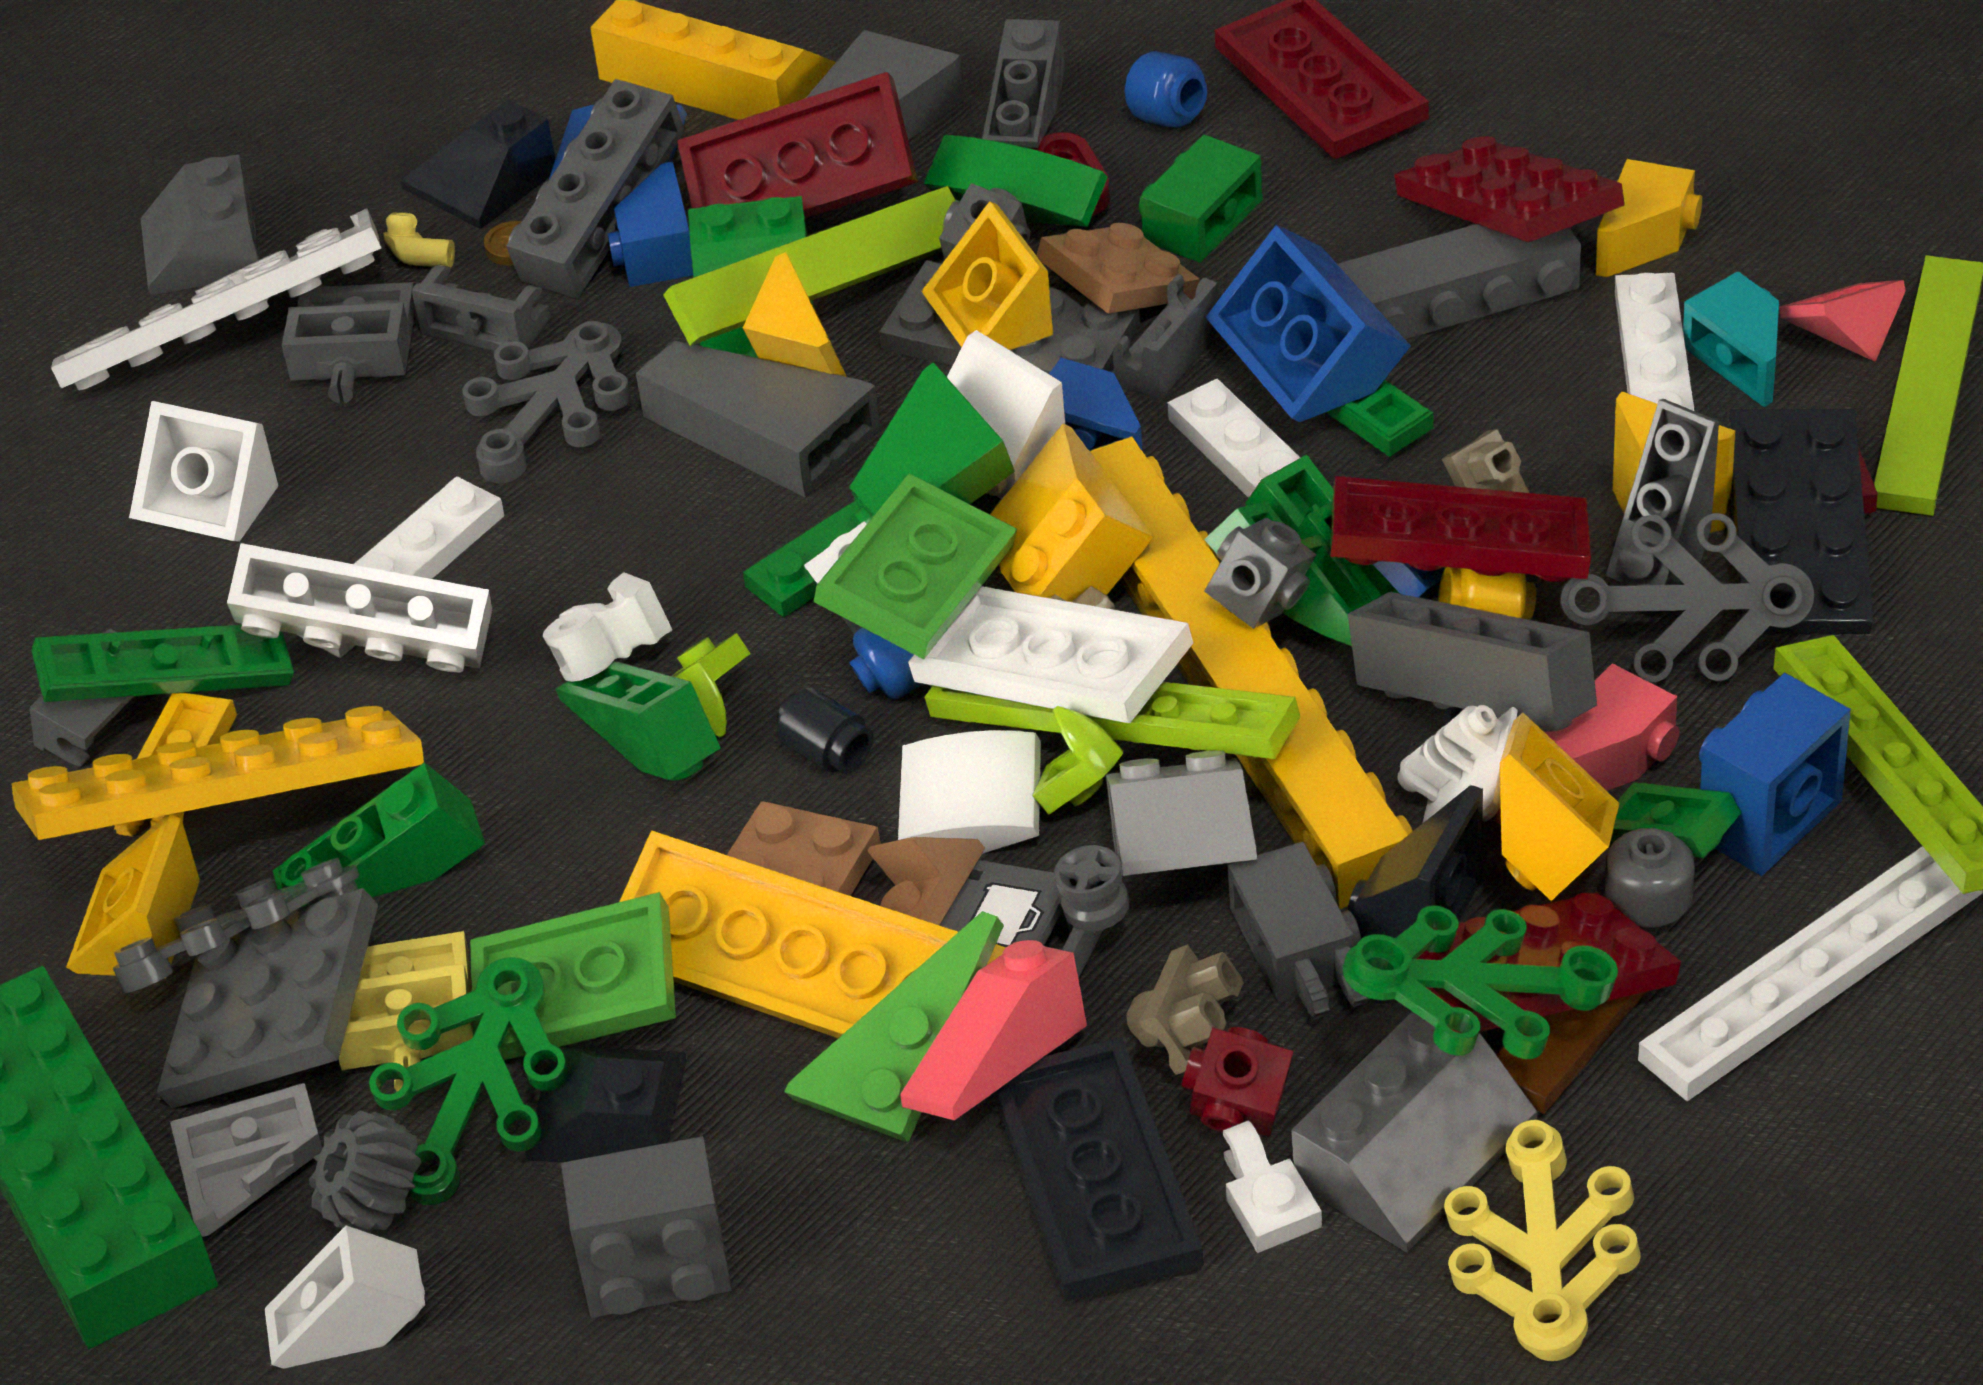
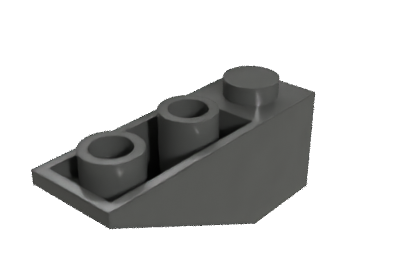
[982,19,1065,148]
[1606,398,1719,585]

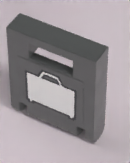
[939,860,1104,978]

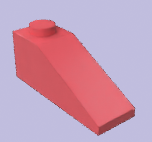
[1496,663,1680,825]
[900,940,1087,1120]

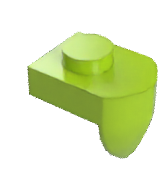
[672,633,751,737]
[1032,706,1123,814]

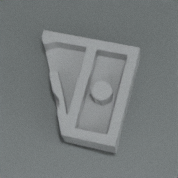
[170,1083,322,1237]

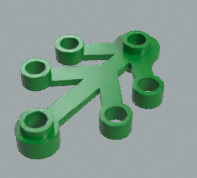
[1342,905,1618,1059]
[369,957,568,1205]

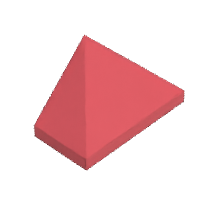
[1779,280,1906,362]

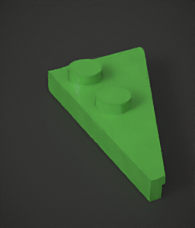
[784,911,1004,1143]

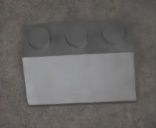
[1291,1012,1537,1252]

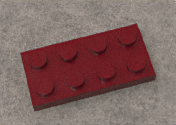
[1214,0,1429,160]
[677,72,918,219]
[1394,136,1625,242]
[1331,476,1591,582]
[1417,892,1681,1033]

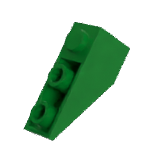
[272,762,485,908]

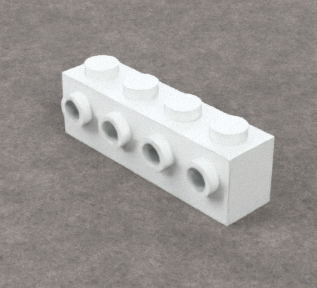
[227,543,492,672]

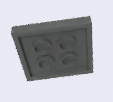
[156,888,378,1109]

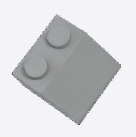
[1106,751,1257,876]

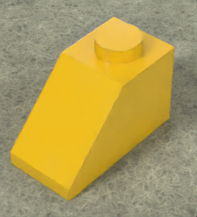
[1596,159,1702,277]

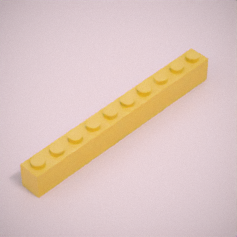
[1090,437,1413,909]

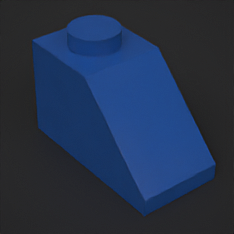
[607,162,693,287]
[1049,357,1142,451]

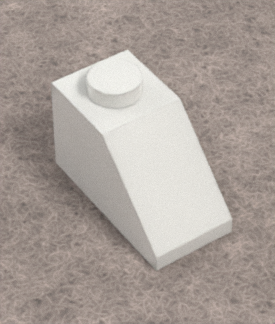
[265,1226,425,1369]

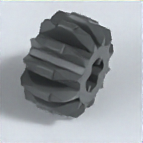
[309,1110,421,1233]

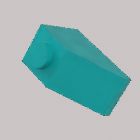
[1683,271,1779,407]

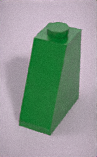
[850,362,1015,525]

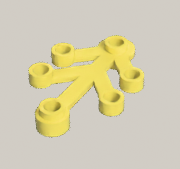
[1444,1120,1641,1361]

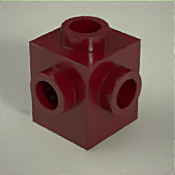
[1181,1027,1294,1137]

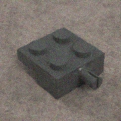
[282,282,416,403]

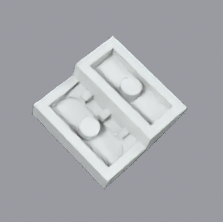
[898,730,1041,854]

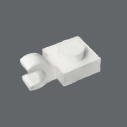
[1223,1120,1322,1253]

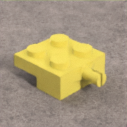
[339,931,473,1092]

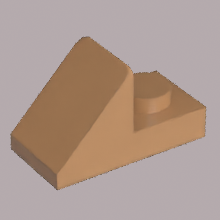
[868,837,985,925]

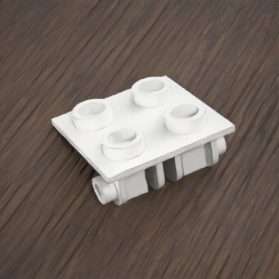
[1398,705,1518,824]

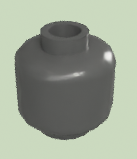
[1605,828,1695,928]

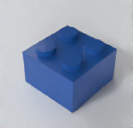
[1699,673,1851,876]

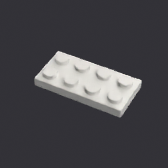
[908,586,1193,723]

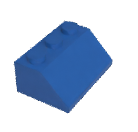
[1206,225,1411,422]

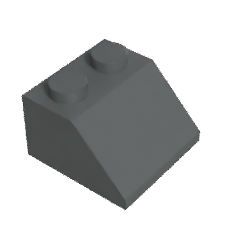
[141,154,260,296]

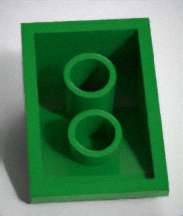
[688,196,814,358]

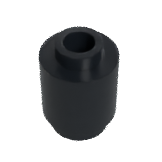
[777,687,873,774]

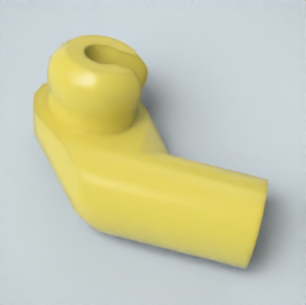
[383,212,455,268]

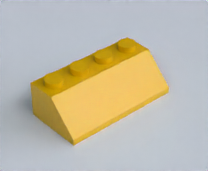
[590,0,836,120]

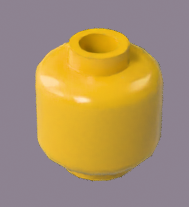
[1438,567,1536,620]

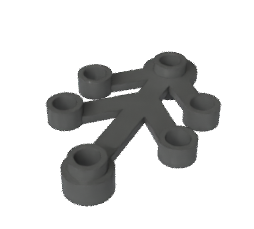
[462,321,630,483]
[1560,513,1814,682]
[113,858,360,993]

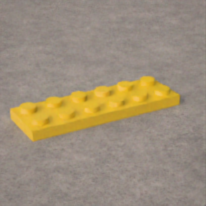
[11,706,424,840]
[620,830,1006,1038]

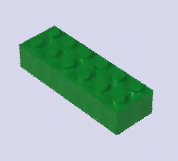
[0,965,218,1350]

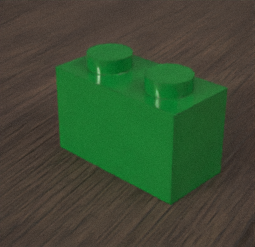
[1139,134,1263,263]

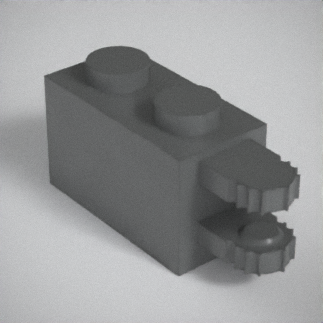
[1228,842,1369,1020]

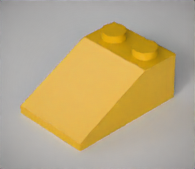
[990,423,1154,602]

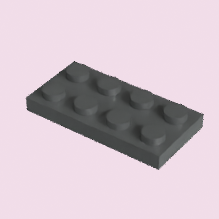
[879,260,1140,374]

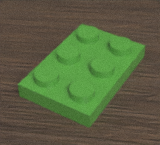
[813,473,1018,659]
[470,892,676,1060]

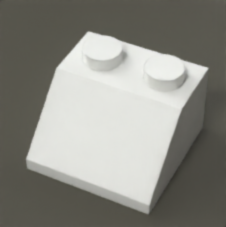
[947,330,1065,499]

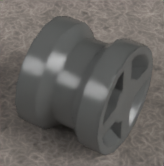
[1054,845,1130,931]

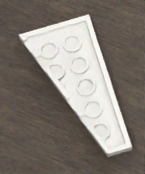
[51,208,381,390]

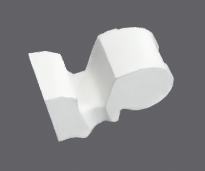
[543,572,672,682]

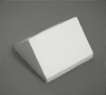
[129,401,278,542]

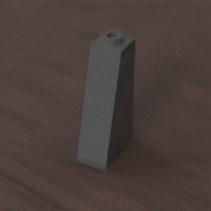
[806,30,964,141]
[636,340,881,497]

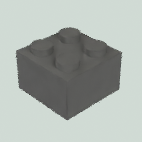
[561,1136,732,1318]

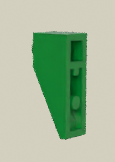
[555,661,721,781]

